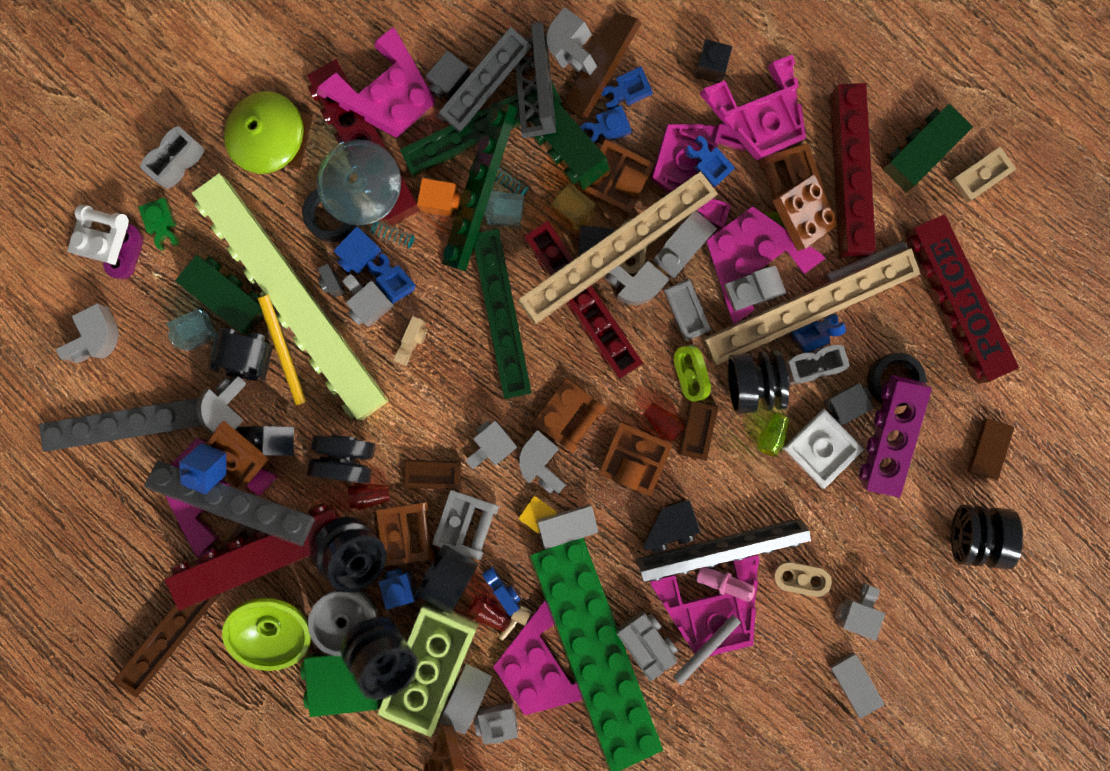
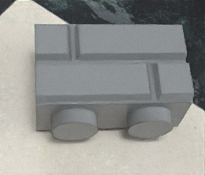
[616,610,678,681]

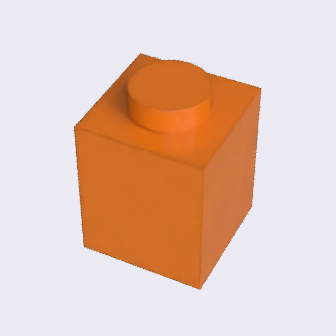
[417,178,461,217]

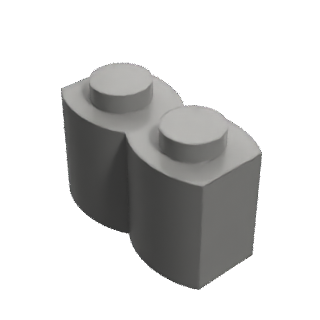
[140,126,204,189]
[785,345,850,385]

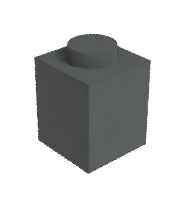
[426,50,471,101]
[823,383,874,425]

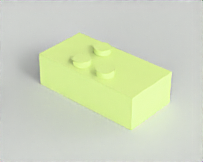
[377,602,479,737]

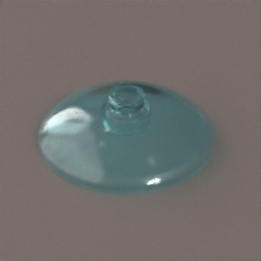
[316,140,401,225]

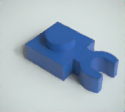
[601,66,653,110]
[580,105,632,144]
[684,136,735,188]
[367,253,416,304]
[791,314,846,353]
[482,566,521,616]

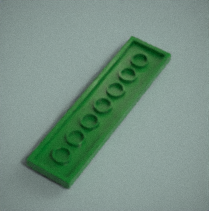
[528,538,664,771]

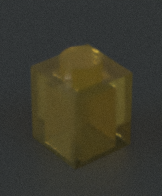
[551,182,595,231]

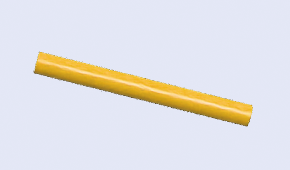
[258,295,306,405]

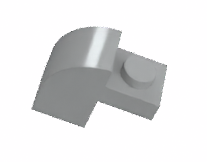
[547,7,597,75]
[653,211,717,278]
[604,261,669,305]
[724,266,786,312]
[56,304,119,363]
[196,376,246,435]
[519,430,566,494]
[439,664,492,735]

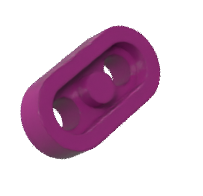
[103,224,144,280]

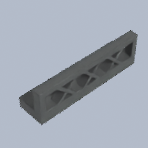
[516,22,556,138]
[437,27,532,133]

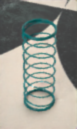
[495,168,529,199]
[371,220,415,249]

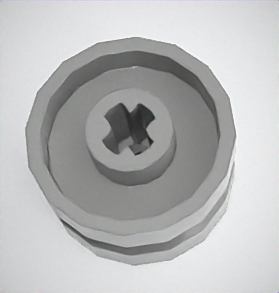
[308,589,378,656]

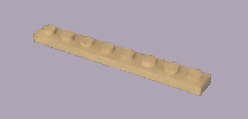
[518,172,718,325]
[703,248,920,365]

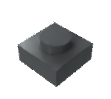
[318,264,346,297]

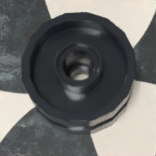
[307,435,376,483]
[311,517,387,593]

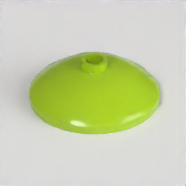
[224,91,304,174]
[222,598,311,671]

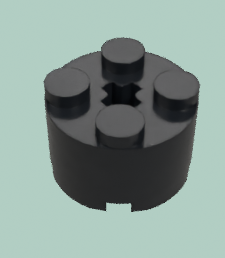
[208,327,273,381]
[415,544,478,614]

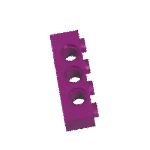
[859,375,932,498]

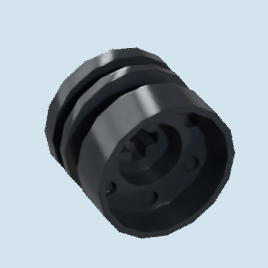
[728,350,789,414]
[951,505,1023,569]
[340,617,418,700]

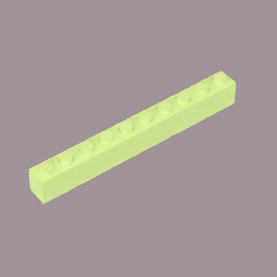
[192,173,389,421]

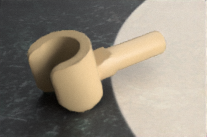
[498,606,532,640]

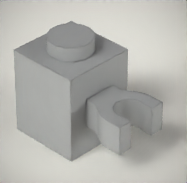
[342,274,394,327]
[465,421,518,469]
[835,583,886,641]
[474,702,519,745]

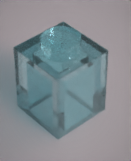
[484,191,525,228]
[167,309,216,351]

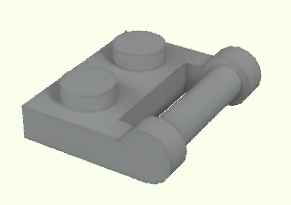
[432,490,499,560]

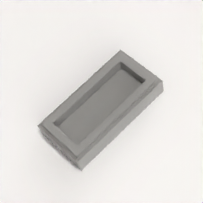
[663,279,711,342]
[536,504,599,549]
[829,652,885,719]

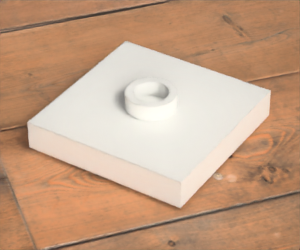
[782,409,864,489]

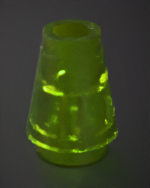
[756,413,790,457]

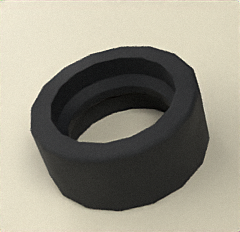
[302,186,359,243]
[867,353,927,407]

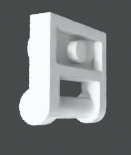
[67,205,129,265]

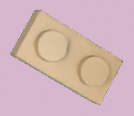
[951,147,1016,203]

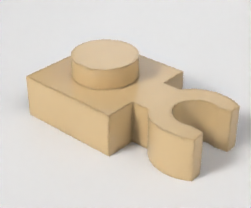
[394,316,428,366]

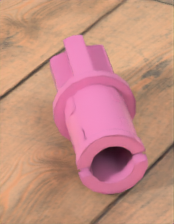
[697,567,755,602]

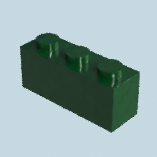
[529,100,610,190]
[882,104,973,192]
[175,254,264,336]

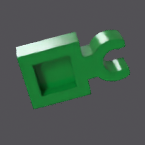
[138,198,179,251]

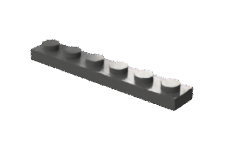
[39,398,202,452]
[144,460,315,546]
[637,518,811,582]

